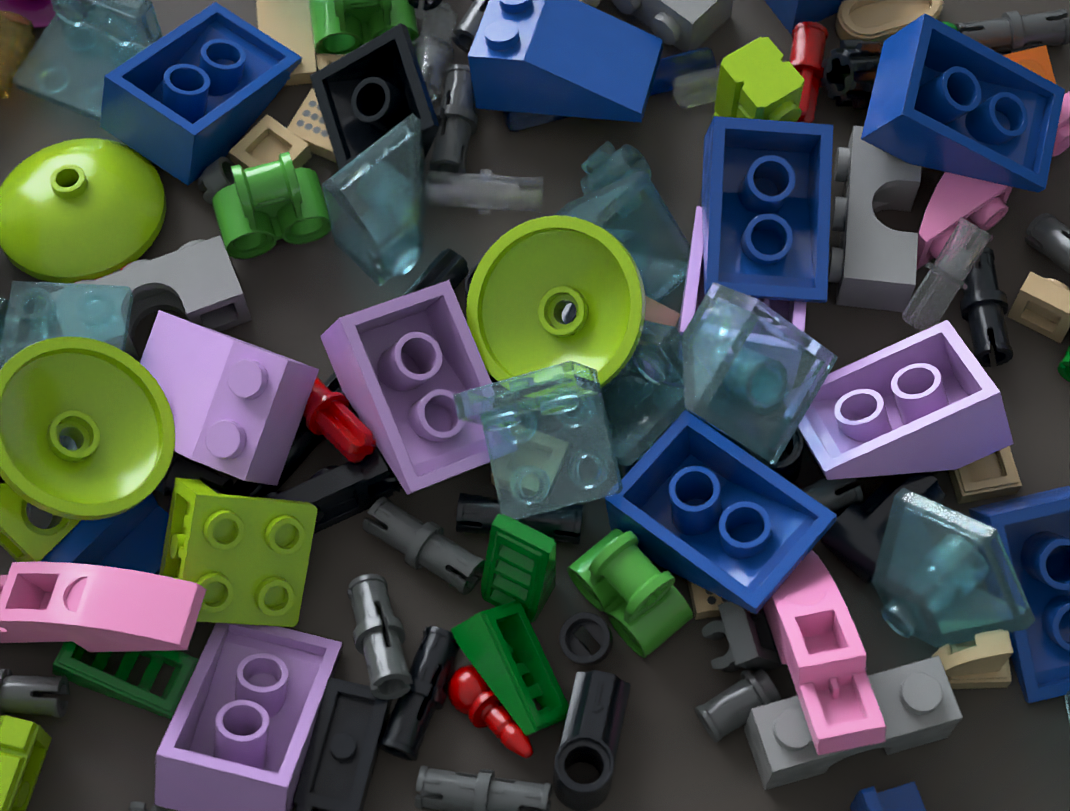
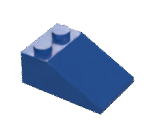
[468,0,663,123]
[100,2,302,186]
[861,13,1065,193]
[702,116,833,303]
[605,410,837,614]
[969,485,1070,703]

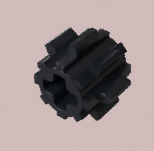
[820,40,882,109]

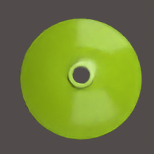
[0,138,166,284]
[466,215,646,402]
[0,336,175,520]

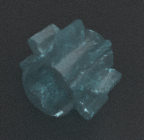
[581,141,652,216]

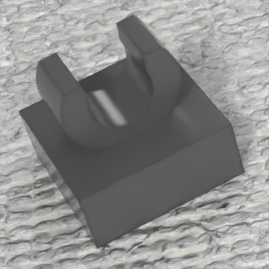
[701,601,784,672]

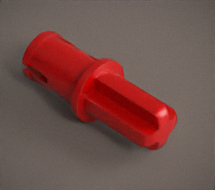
[789,21,828,123]
[303,377,376,463]

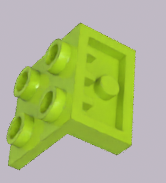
[159,477,317,627]

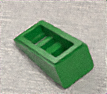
[481,514,556,623]
[451,600,569,736]
[52,641,199,719]

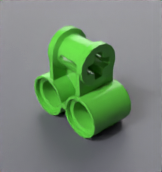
[309,0,419,55]
[212,152,333,259]
[567,528,693,658]

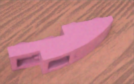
[917,91,1070,269]
[763,550,886,756]
[0,562,206,652]

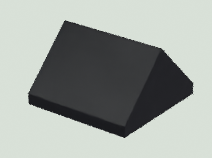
[310,23,440,178]

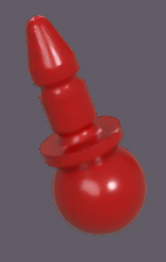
[448,664,533,758]

